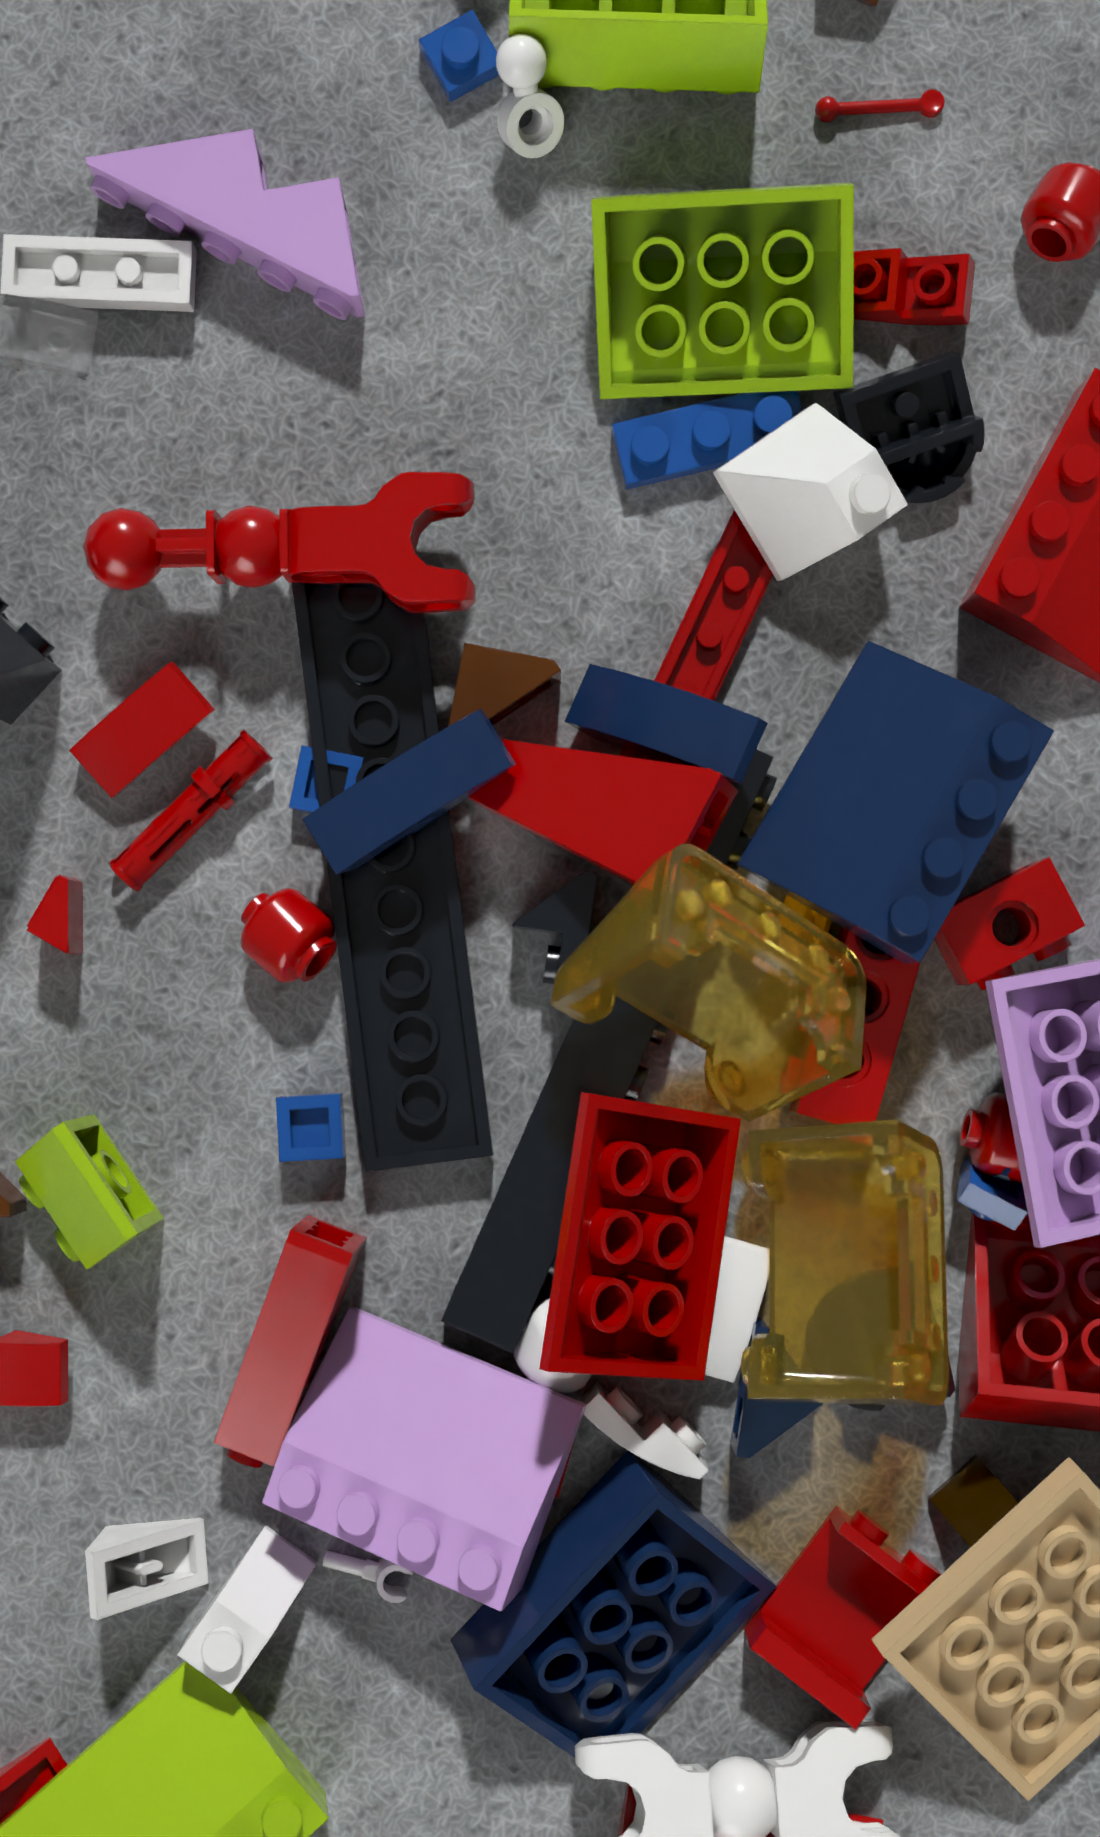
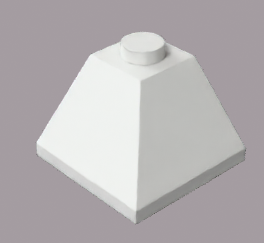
[712,403,908,581]

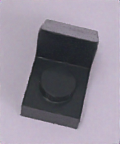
[512,871,598,1001]

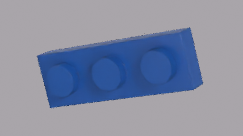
[611,391,802,490]

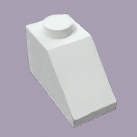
[177,1525,317,1694]

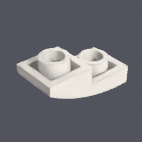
[705,1236,773,1383]
[579,1381,709,1480]

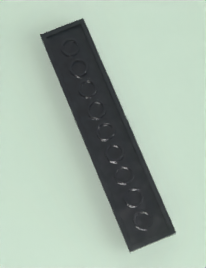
[292,549,494,1172]

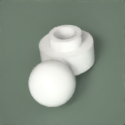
[496,34,564,158]

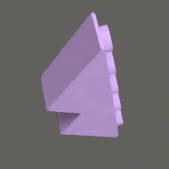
[85,129,365,320]

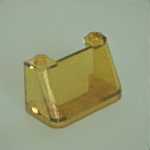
[550,844,867,1122]
[741,1120,949,1406]

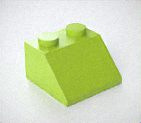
[15,1114,164,1270]

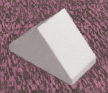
[85,1518,209,1620]

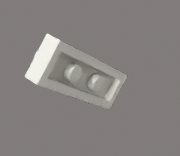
[1,234,197,312]

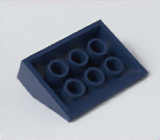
[736,641,1054,964]
[450,1450,777,1758]

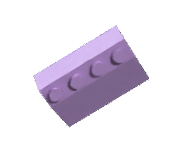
[985,958,1100,1248]
[262,1306,587,1612]

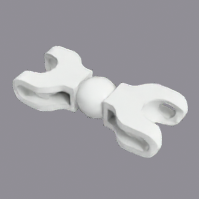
[575,1720,900,1837]

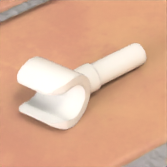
[323,1550,413,1603]

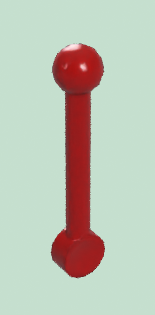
[815,89,945,123]

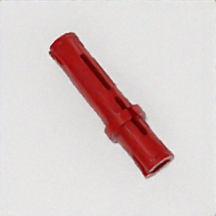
[109,729,273,892]

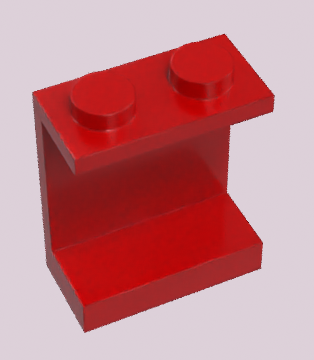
[744,1505,941,1730]

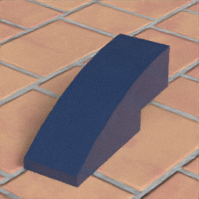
[564,664,768,784]
[302,709,516,875]

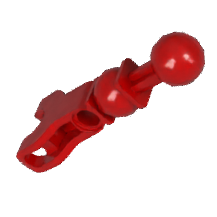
[83,472,476,613]

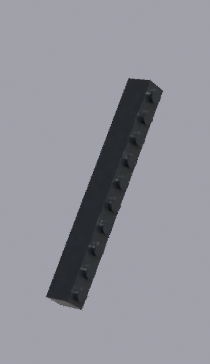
[441,749,777,1353]

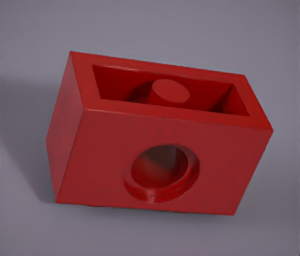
[934,857,1085,991]

